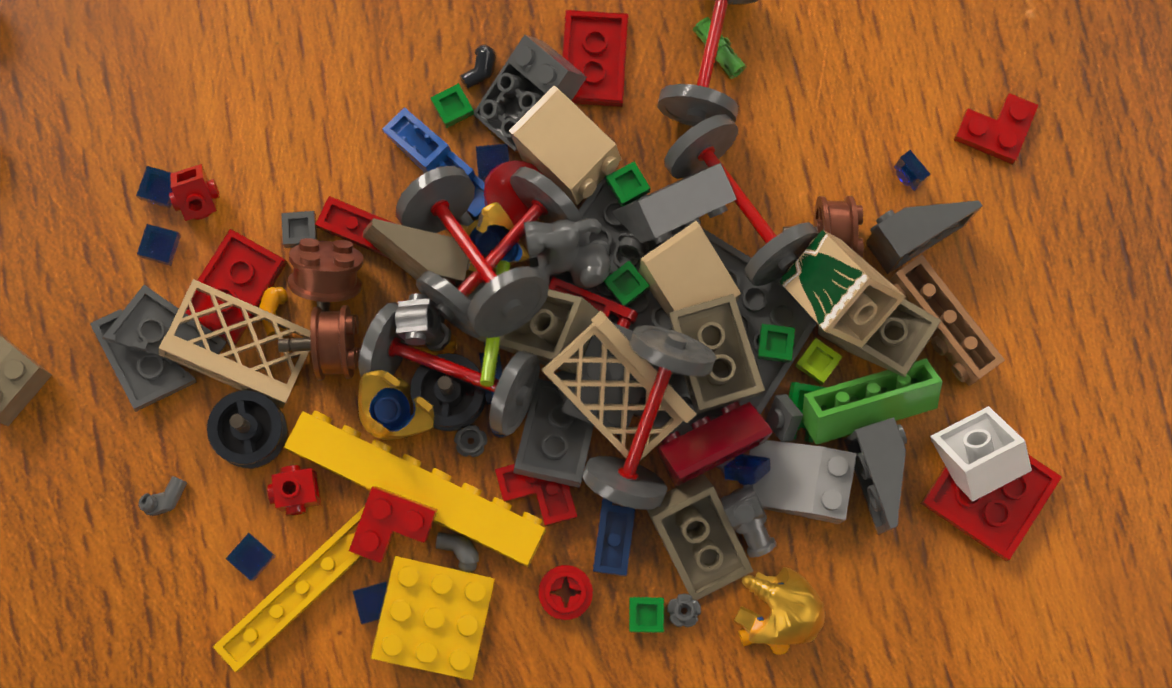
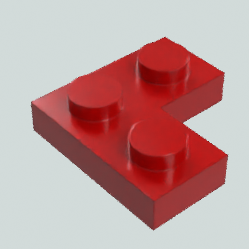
[954,93,1039,165]
[495,464,577,527]
[349,486,438,563]

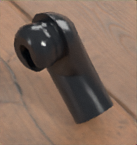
[460,45,496,89]

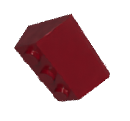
[657,401,773,487]

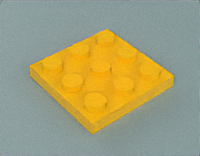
[370,556,495,680]

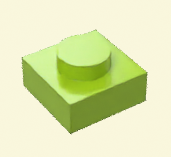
[795,337,843,385]

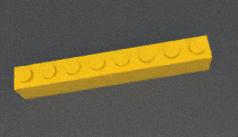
[284,410,546,567]

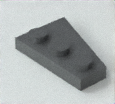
[103,285,227,360]
[90,309,197,412]

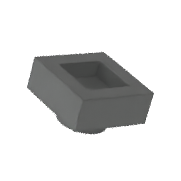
[281,211,317,248]
[765,394,803,442]

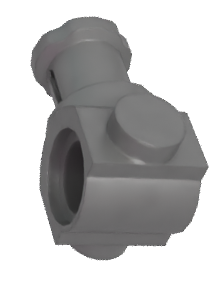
[395,294,451,352]
[721,485,777,557]

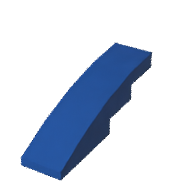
[382,107,486,220]

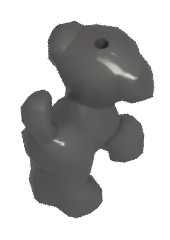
[524,218,611,289]

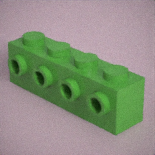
[802,358,942,445]

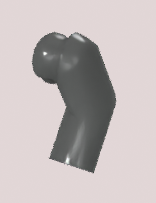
[138,476,187,516]

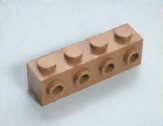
[889,254,1005,387]

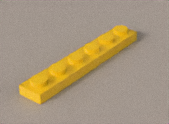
[213,506,365,672]

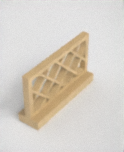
[159,279,310,408]
[542,311,697,460]

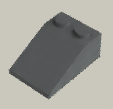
[866,200,983,274]
[844,418,907,535]

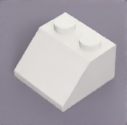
[930,406,1032,501]

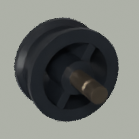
[410,353,486,432]
[207,390,288,469]

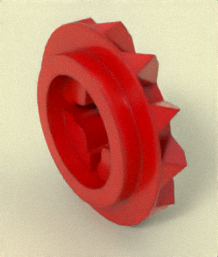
[538,565,593,620]

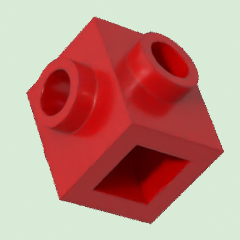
[169,164,220,221]
[267,465,321,516]

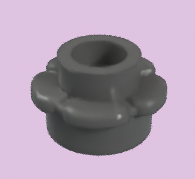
[618,231,650,260]
[454,425,487,457]
[667,594,701,628]

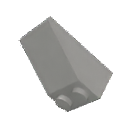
[743,440,857,524]

